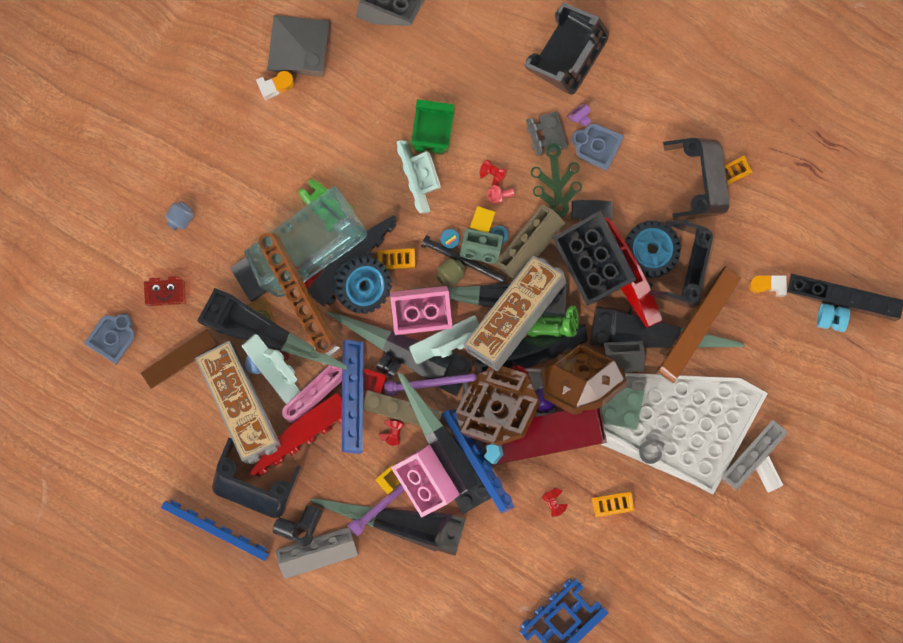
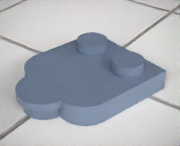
[572,124,624,171]
[84,314,135,365]

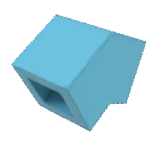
[484,444,503,464]

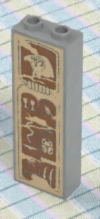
[464,256,566,372]
[195,341,281,464]

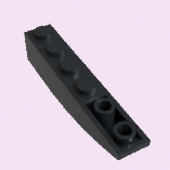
[308,215,397,308]
[787,273,903,321]
[474,324,588,374]

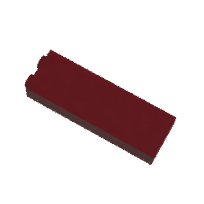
[485,408,607,466]

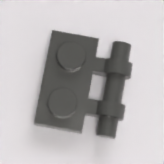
[526,111,567,156]

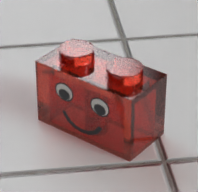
[144,276,186,307]

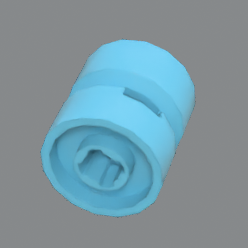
[817,303,850,332]

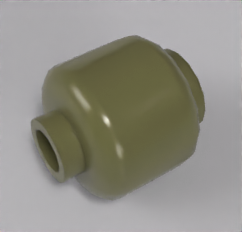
[436,259,465,287]

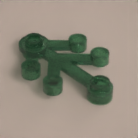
[530,143,582,218]

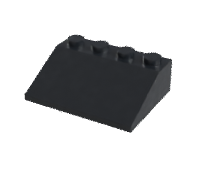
[552,211,636,306]

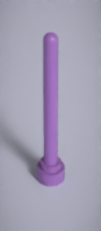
[384,374,477,396]
[347,484,405,537]

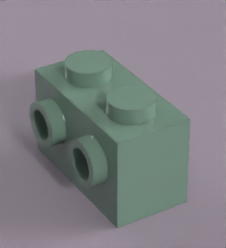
[459,228,503,264]

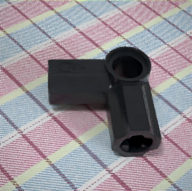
[272,505,323,547]

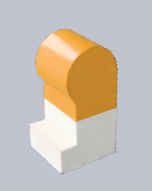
[256,71,294,100]
[749,276,787,297]

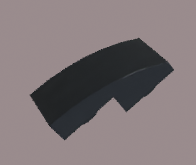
[571,200,612,221]
[230,258,267,302]

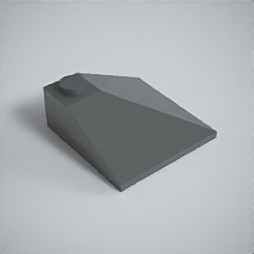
[356,0,425,26]
[267,15,330,77]

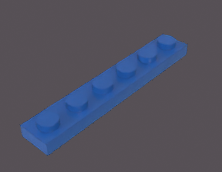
[341,340,363,454]
[442,409,515,513]
[161,500,270,561]

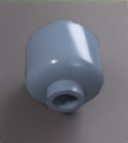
[165,201,194,230]

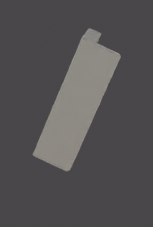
[721,420,788,491]
[275,527,358,579]

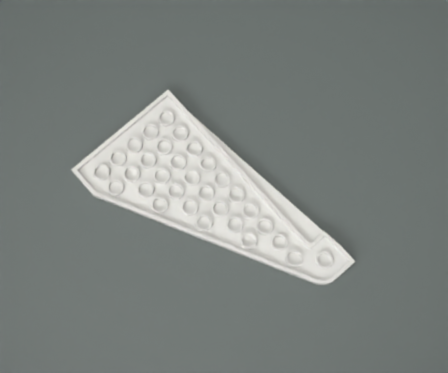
[525,369,768,495]

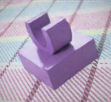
[567,104,591,126]

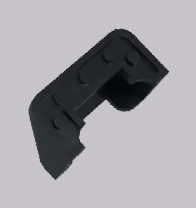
[524,2,609,95]

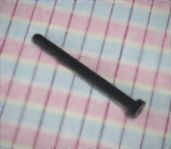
[421,235,507,283]

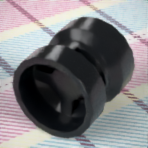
[376,353,402,379]

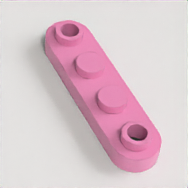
[282,365,343,423]

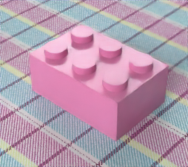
[390,286,452,335]
[391,445,460,517]

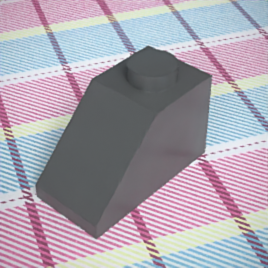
[604,341,645,372]

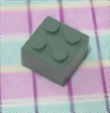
[600,388,644,430]

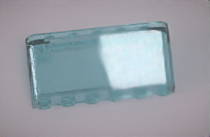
[244,186,367,297]

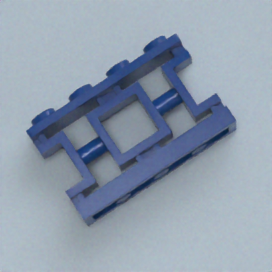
[519,578,608,643]

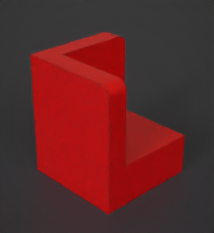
[363,369,387,394]

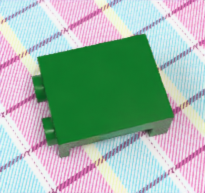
[410,99,455,155]

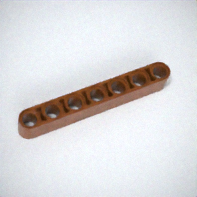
[258,233,335,354]
[656,266,741,383]

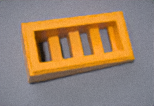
[724,156,754,186]
[377,248,415,270]
[592,492,634,517]

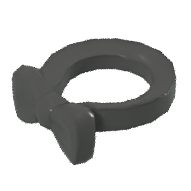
[639,436,665,464]

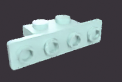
[397,140,441,213]
[409,315,479,364]
[242,334,301,404]

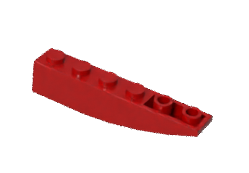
[605,217,662,328]
[250,393,342,477]

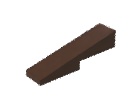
[140,329,217,389]

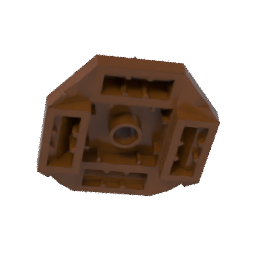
[541,344,627,415]
[456,366,540,446]

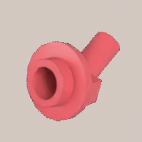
[487,185,515,204]

